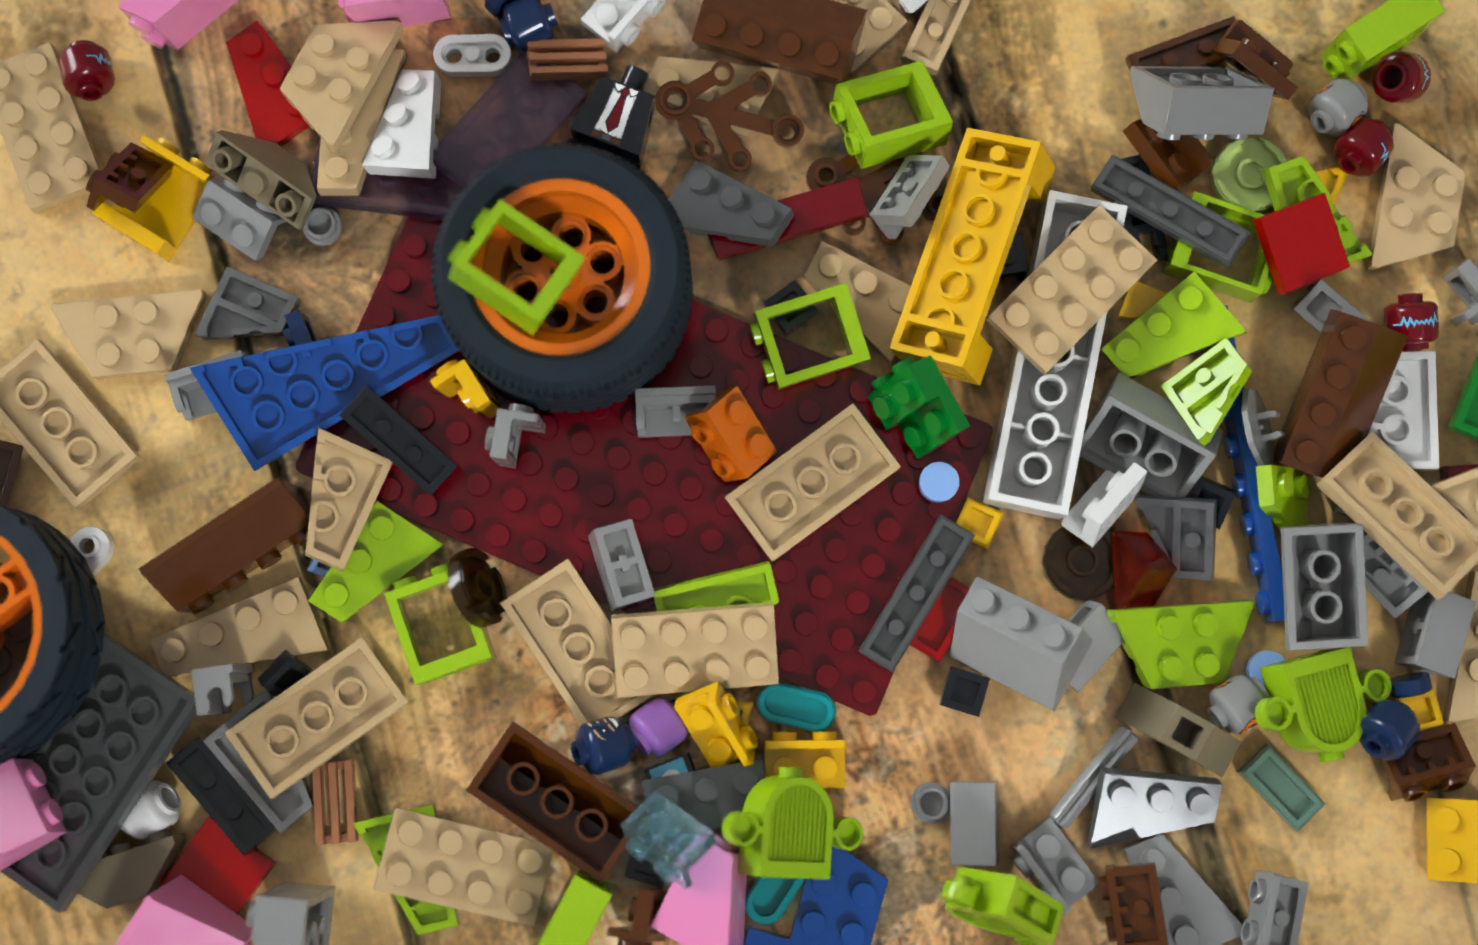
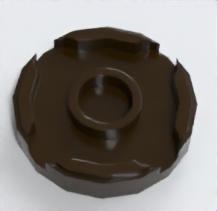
[1041,526,1122,601]
[447,548,507,628]

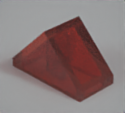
[1112,531,1177,609]

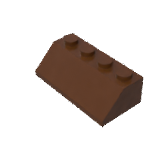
[692,0,868,84]
[1274,309,1408,478]
[139,477,310,614]
[466,721,649,883]

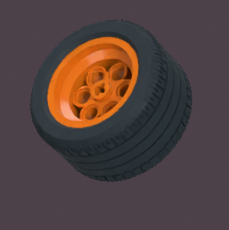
[431,143,693,413]

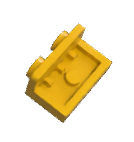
[1427,797,1478,884]

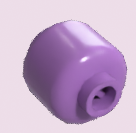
[629,697,688,757]

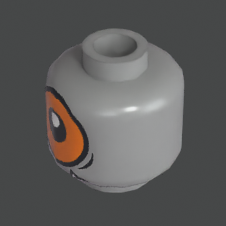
[1308,79,1368,137]
[1207,674,1270,735]

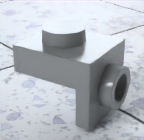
[1442,259,1478,326]

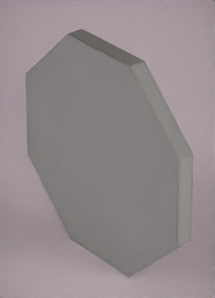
[1241,388,1285,466]

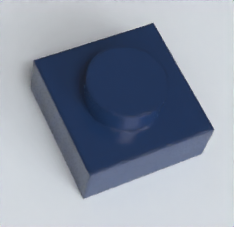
[283,310,317,347]

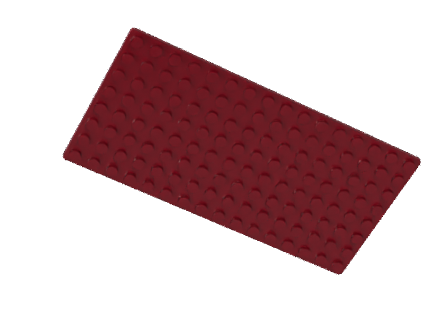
[295,189,993,716]

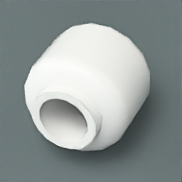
[121,780,181,841]

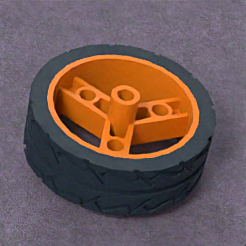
[0,504,105,764]

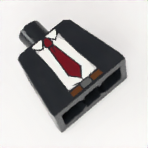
[570,65,655,166]

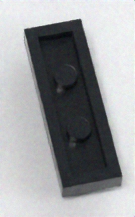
[339,385,458,496]
[166,737,277,857]

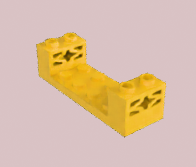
[889,128,1056,386]

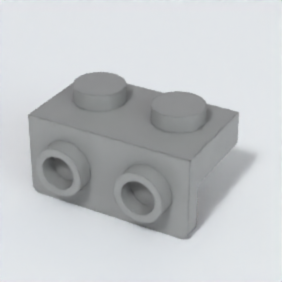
[192,175,287,261]
[485,404,546,469]
[1241,870,1308,945]

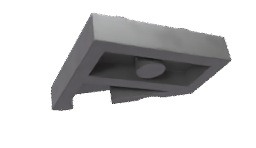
[195,267,302,340]
[1136,494,1217,581]

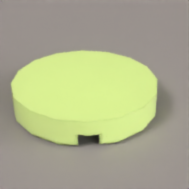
[1210,136,1287,213]

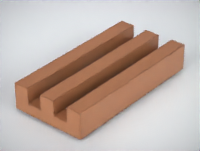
[526,38,608,81]
[312,760,359,845]

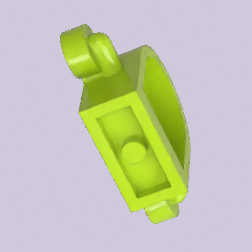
[1255,647,1392,763]
[722,767,863,879]
[940,867,1065,945]

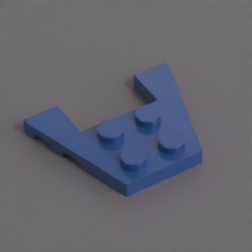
[744,847,888,945]

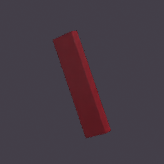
[711,177,869,261]

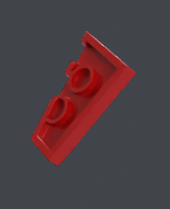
[226,20,310,147]

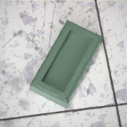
[1237,744,1326,832]

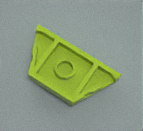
[1107,600,1254,689]

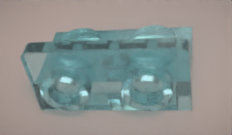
[621,791,717,889]

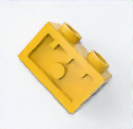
[430,359,503,419]
[674,681,758,768]
[764,731,846,788]

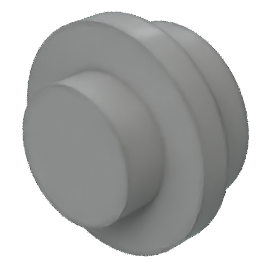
[302,207,342,246]
[911,782,950,823]

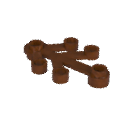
[655,61,804,172]
[806,152,945,245]

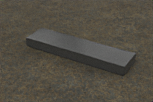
[1091,154,1251,269]
[858,515,975,672]

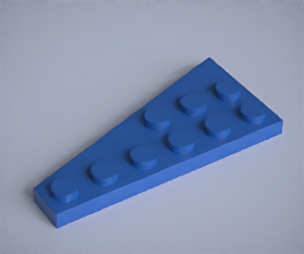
[190,315,460,471]

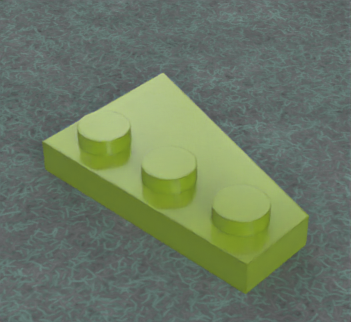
[1262,156,1373,264]
[1102,271,1248,379]
[308,501,443,623]
[654,561,779,611]
[353,804,460,935]

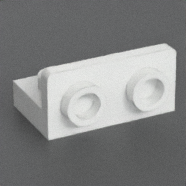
[580,0,666,53]
[1061,462,1148,548]

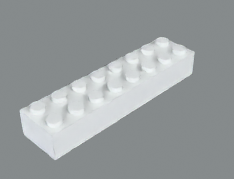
[982,190,1128,520]

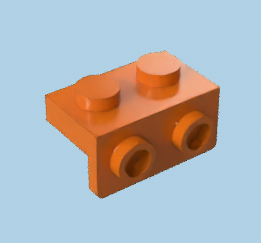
[685,386,777,482]

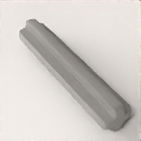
[1049,726,1138,829]

